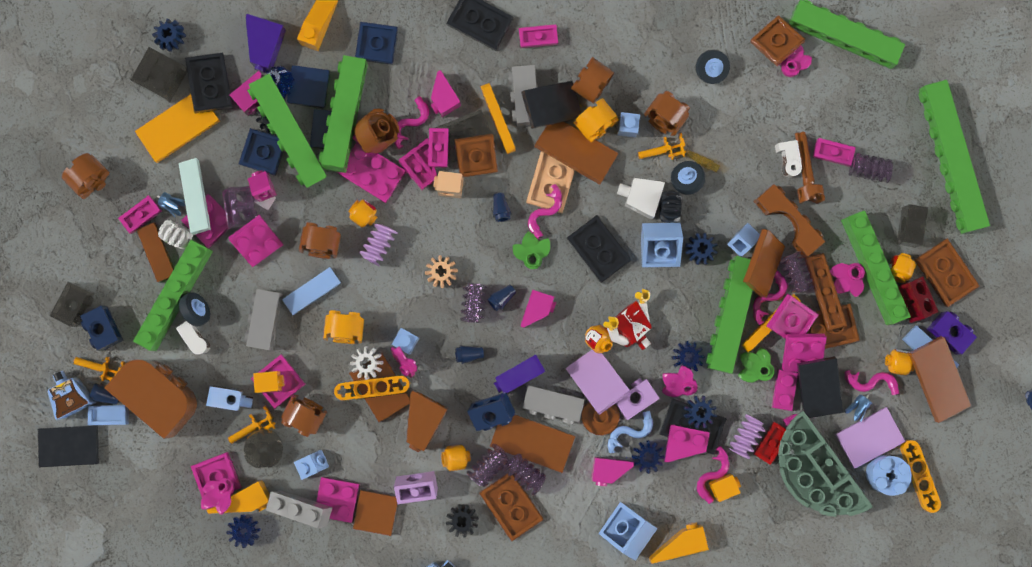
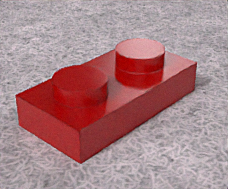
[753,422,786,465]

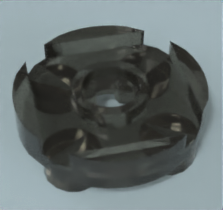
[244,428,283,469]

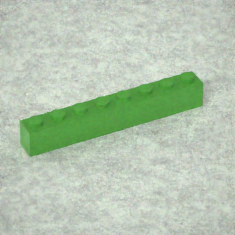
[919,80,990,234]

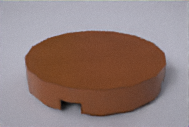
[581,401,620,436]

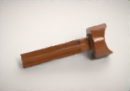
[795,132,825,204]

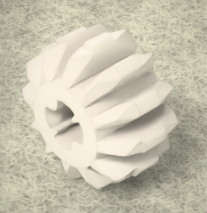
[158,220,193,249]
[350,347,384,380]

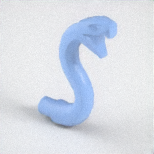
[608,411,653,453]

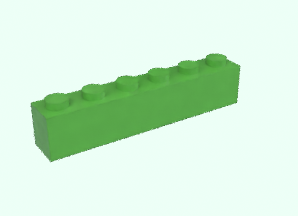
[788,0,905,69]
[319,55,368,173]
[247,74,327,188]
[841,210,911,325]
[133,240,213,351]
[705,256,753,374]

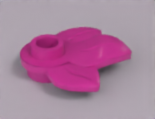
[779,45,812,77]
[830,263,865,297]
[391,346,417,378]
[662,366,698,397]
[201,478,234,515]

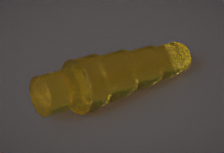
[686,150,720,173]

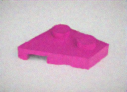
[398,138,437,191]
[664,425,710,462]

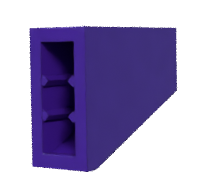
[246,14,286,73]
[494,355,546,393]

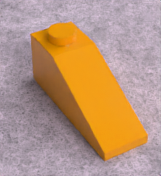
[297,0,338,51]
[206,480,270,514]
[649,522,709,564]

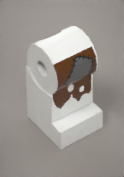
[775,140,802,178]
[176,321,210,354]

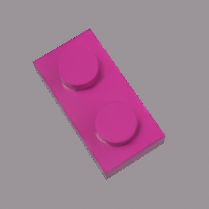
[519,24,558,48]
[428,128,449,168]
[813,138,856,167]
[118,195,162,234]
[772,370,798,411]

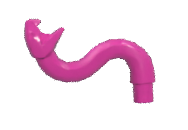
[394,96,429,149]
[528,184,562,239]
[753,271,788,325]
[844,370,900,396]
[696,446,730,504]

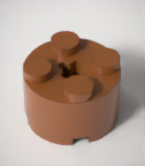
[571,57,614,104]
[644,91,690,136]
[353,108,400,153]
[62,153,110,199]
[299,222,341,259]
[281,395,327,437]

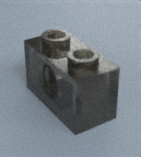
[897,204,928,247]
[50,282,95,327]

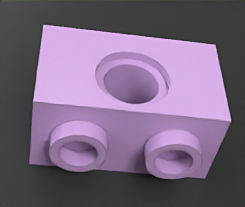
[615,378,660,420]
[394,471,438,504]

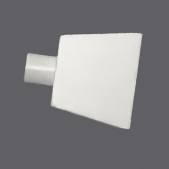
[617,178,665,219]

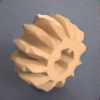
[425,255,458,288]

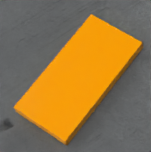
[135,94,220,163]

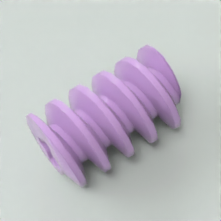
[359,224,398,267]
[728,414,766,459]

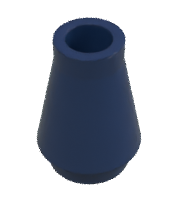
[493,193,512,222]
[487,284,516,311]
[455,345,484,364]
[90,383,119,405]

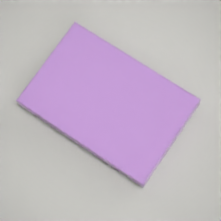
[565,350,631,415]
[835,407,905,469]

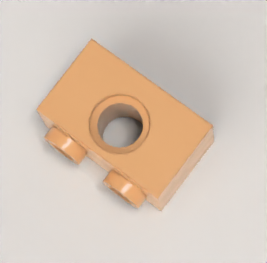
[434,171,464,198]

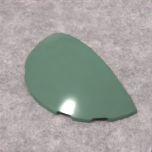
[778,411,873,517]

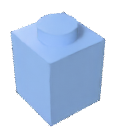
[617,112,640,137]
[727,223,760,257]
[391,328,419,354]

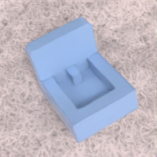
[294,450,329,480]

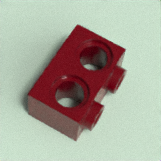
[898,276,939,323]

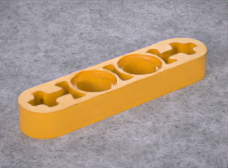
[480,83,516,154]
[741,294,801,352]
[334,376,410,400]
[900,440,941,513]

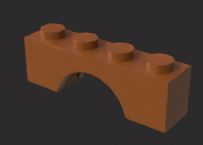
[753,184,825,258]

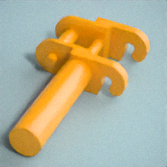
[638,133,686,160]
[74,357,125,382]
[228,405,276,444]

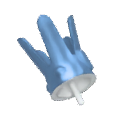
[157,192,186,217]
[845,394,872,422]

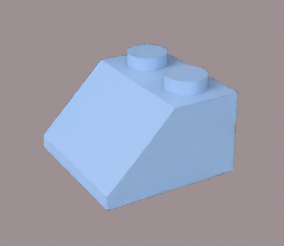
[641,223,683,267]
[598,502,658,561]

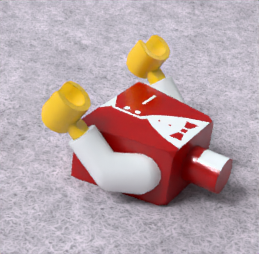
[603,289,652,350]

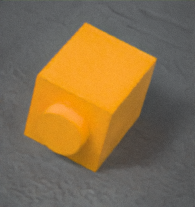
[253,371,284,393]
[708,473,741,502]

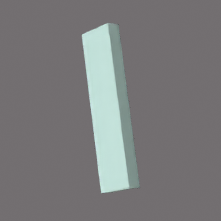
[179,158,211,235]

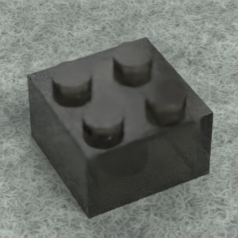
[130,47,187,103]

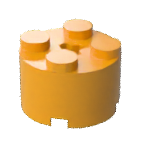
[574,98,620,142]
[323,310,364,344]

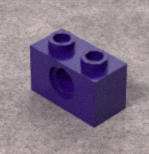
[927,311,977,355]

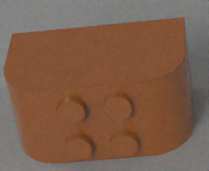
[105,360,197,439]

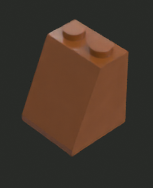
[406,390,449,452]

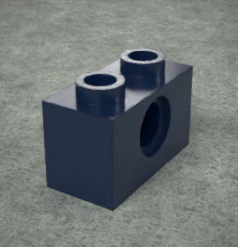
[81,305,124,351]
[467,392,515,431]

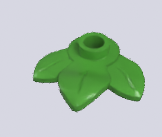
[513,232,550,269]
[738,347,775,383]

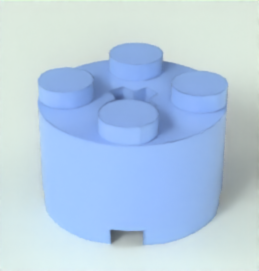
[866,455,911,496]

